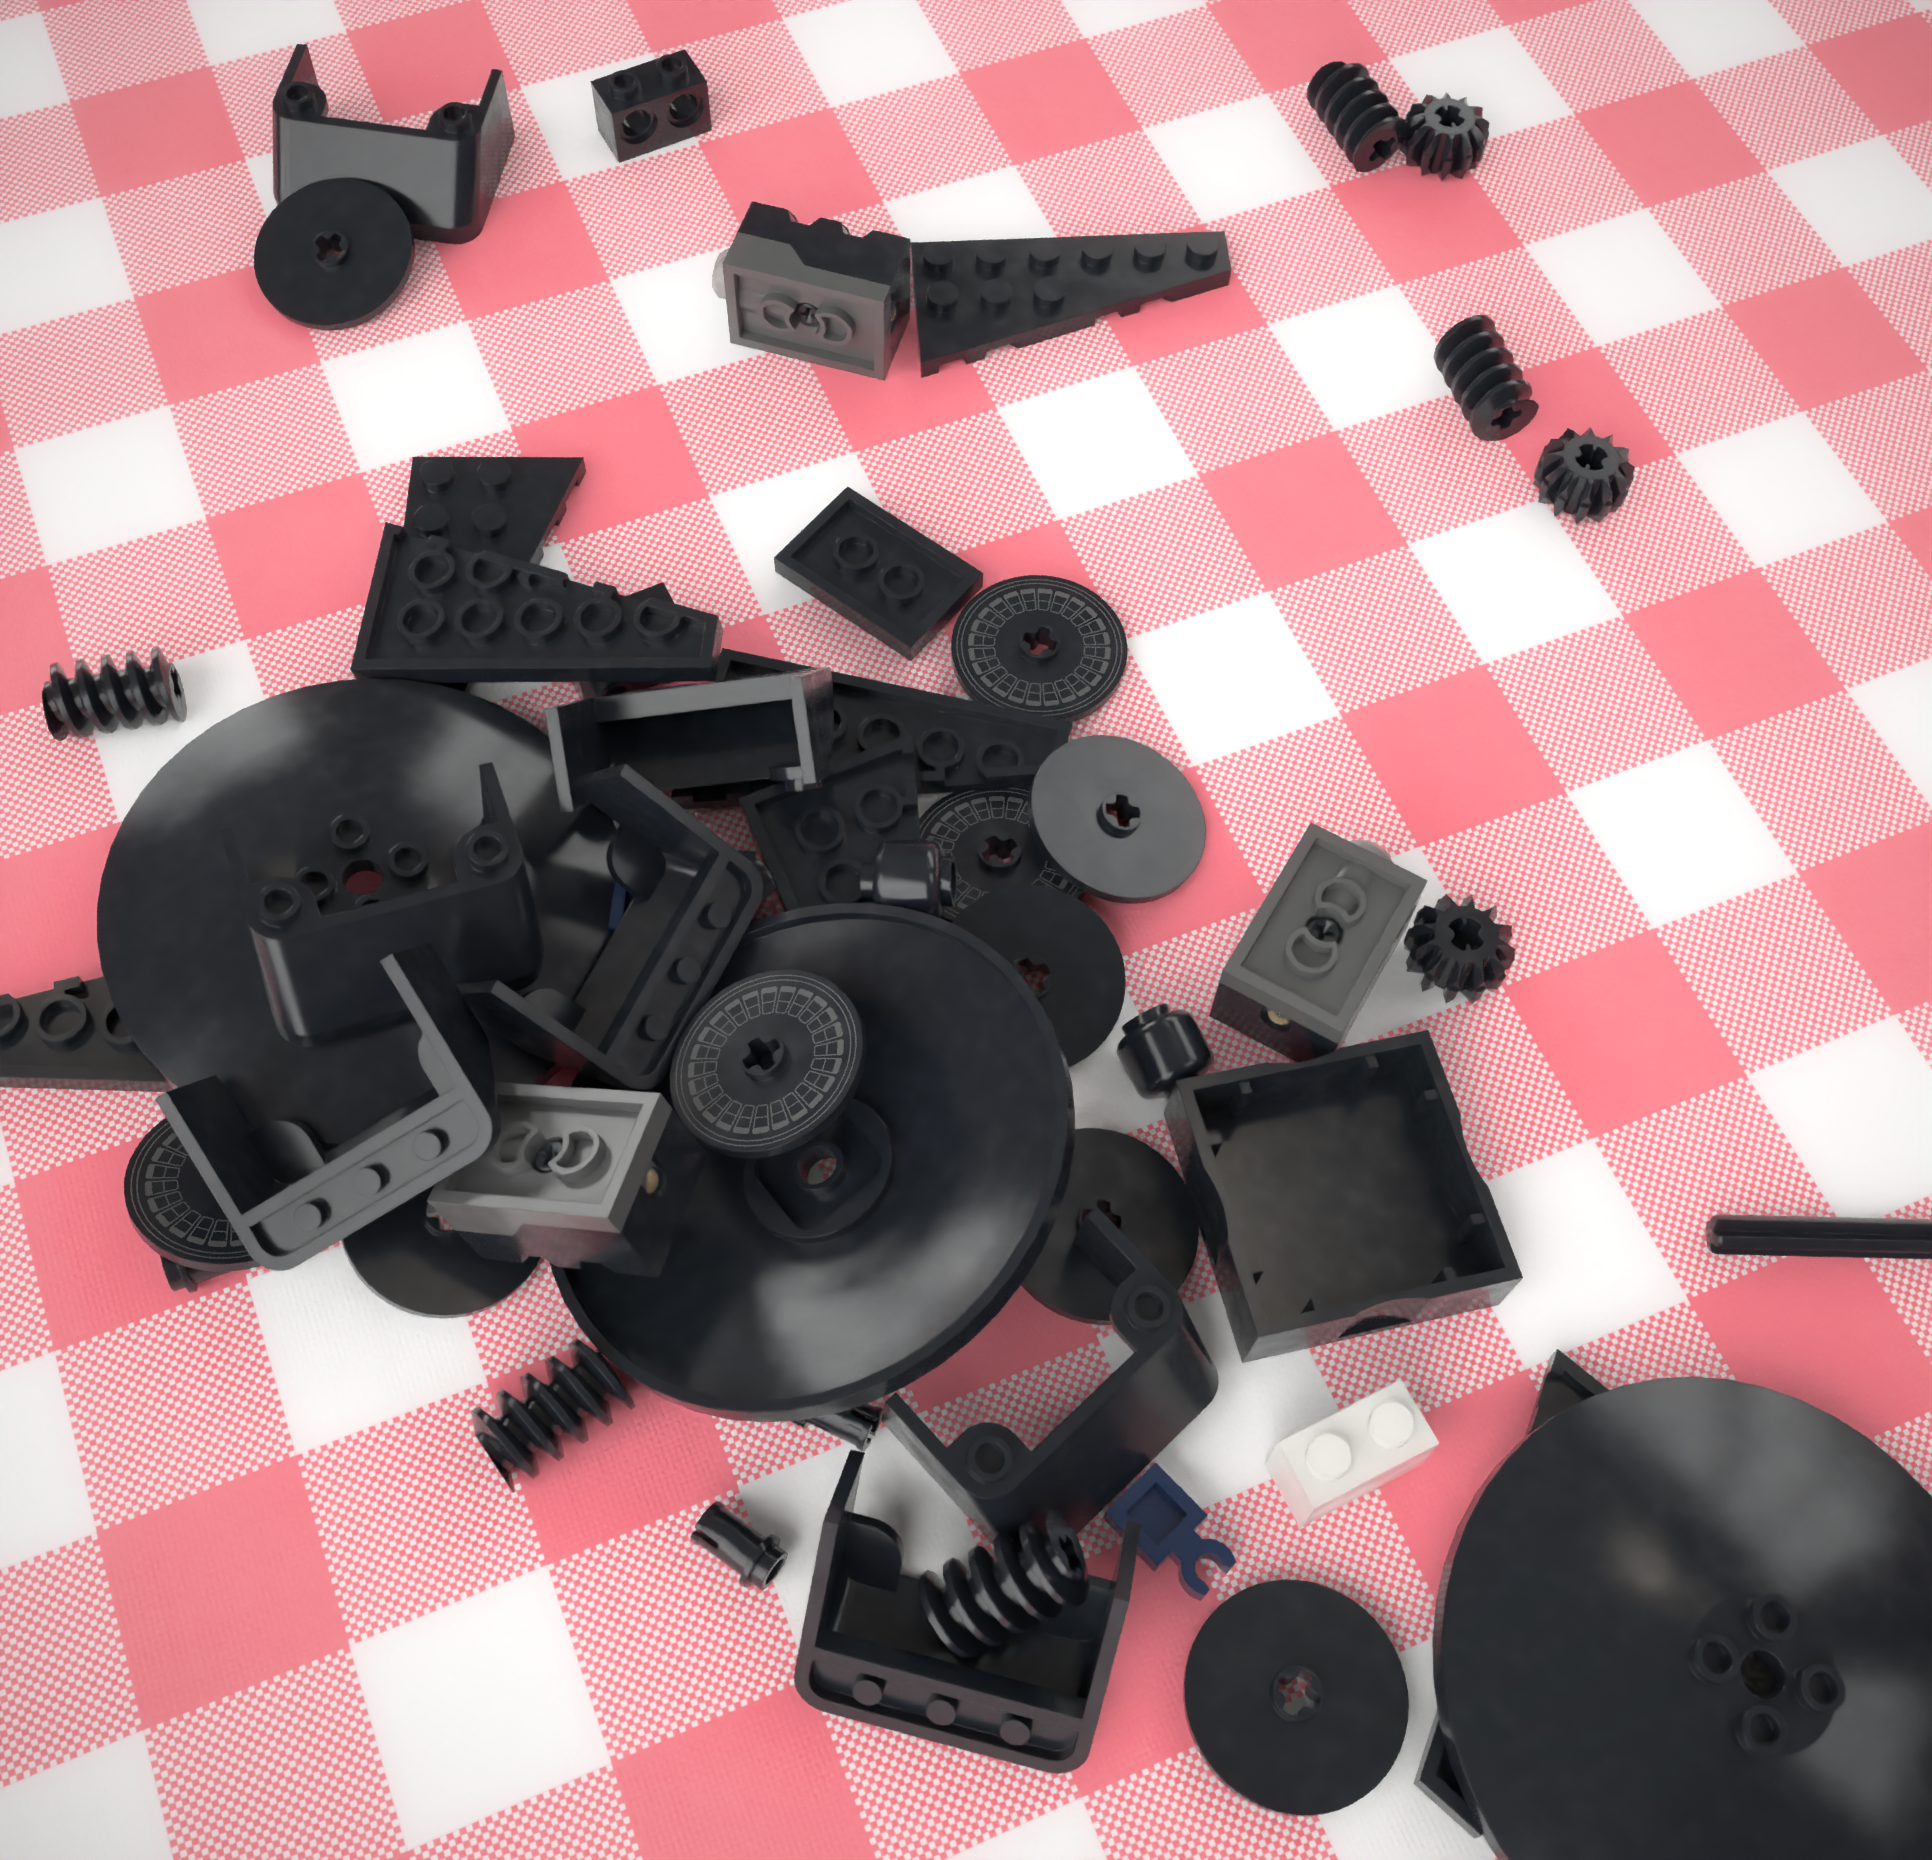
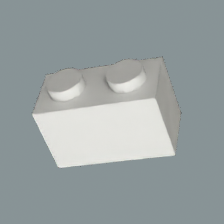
[1264,1379,1440,1528]

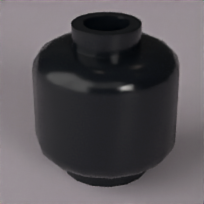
[860,840,957,919]
[1116,1003,1214,1100]

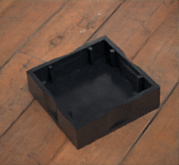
[1163,1030,1523,1363]

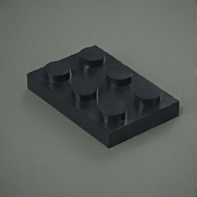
[774,486,983,661]

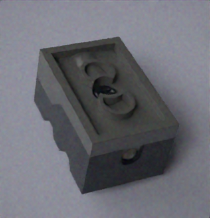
[712,201,911,381]
[1209,822,1428,1062]
[427,1082,708,1278]

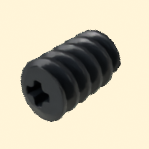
[1306,61,1409,173]
[1433,315,1539,442]
[42,646,187,741]
[470,1339,636,1493]
[918,1509,1089,1658]

